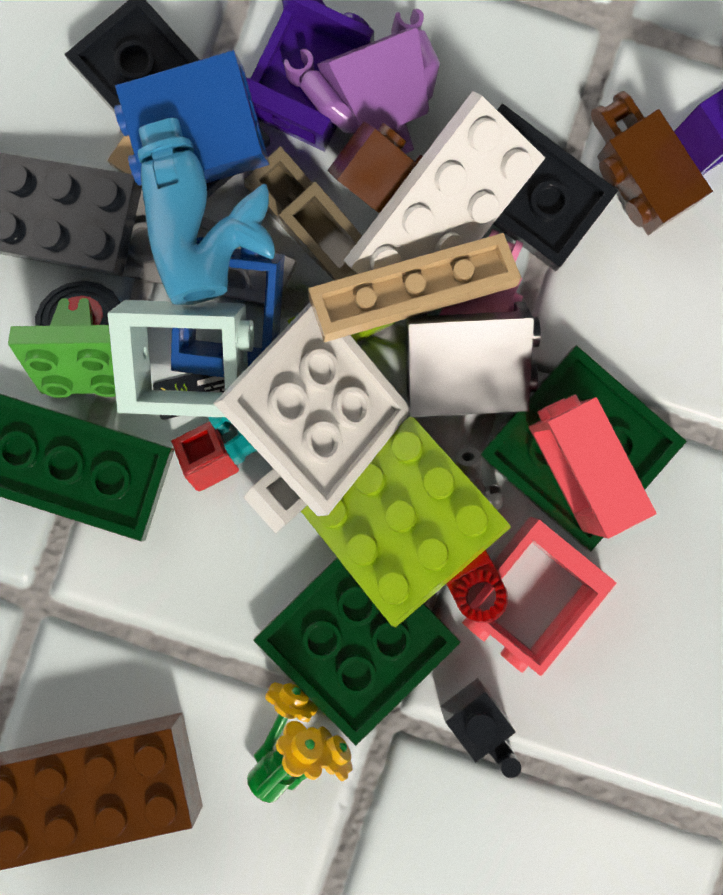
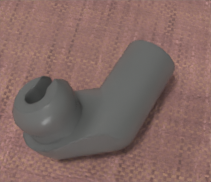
[456,447,504,510]

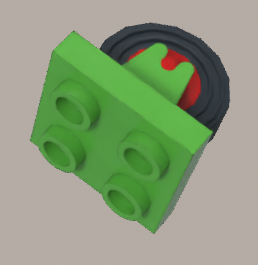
[8,280,121,398]

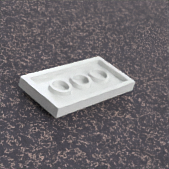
[344,91,545,274]

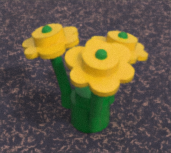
[247,682,353,803]

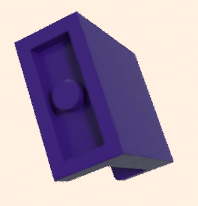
[246,0,374,152]

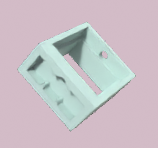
[108,300,255,417]

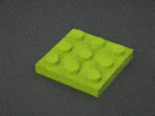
[301,417,511,627]

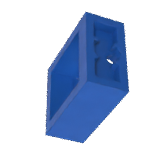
[171,237,285,377]

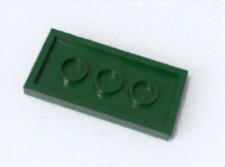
[0,393,174,542]

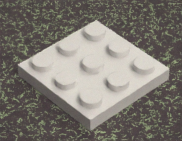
[213,303,410,516]

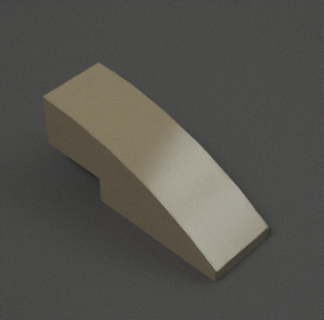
[244,146,362,281]

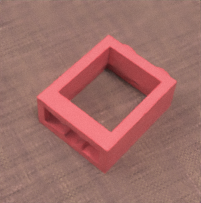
[528,394,657,539]
[462,517,617,676]

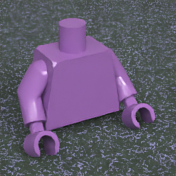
[284,9,440,154]

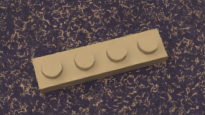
[308,233,521,343]

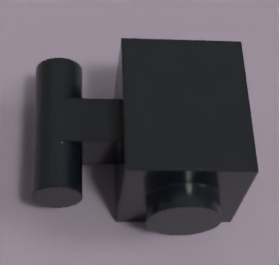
[440,678,521,778]

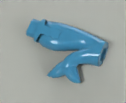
[138,118,275,306]

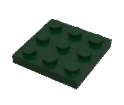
[480,345,687,552]
[253,557,461,746]

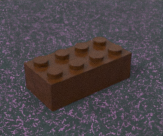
[0,712,203,870]

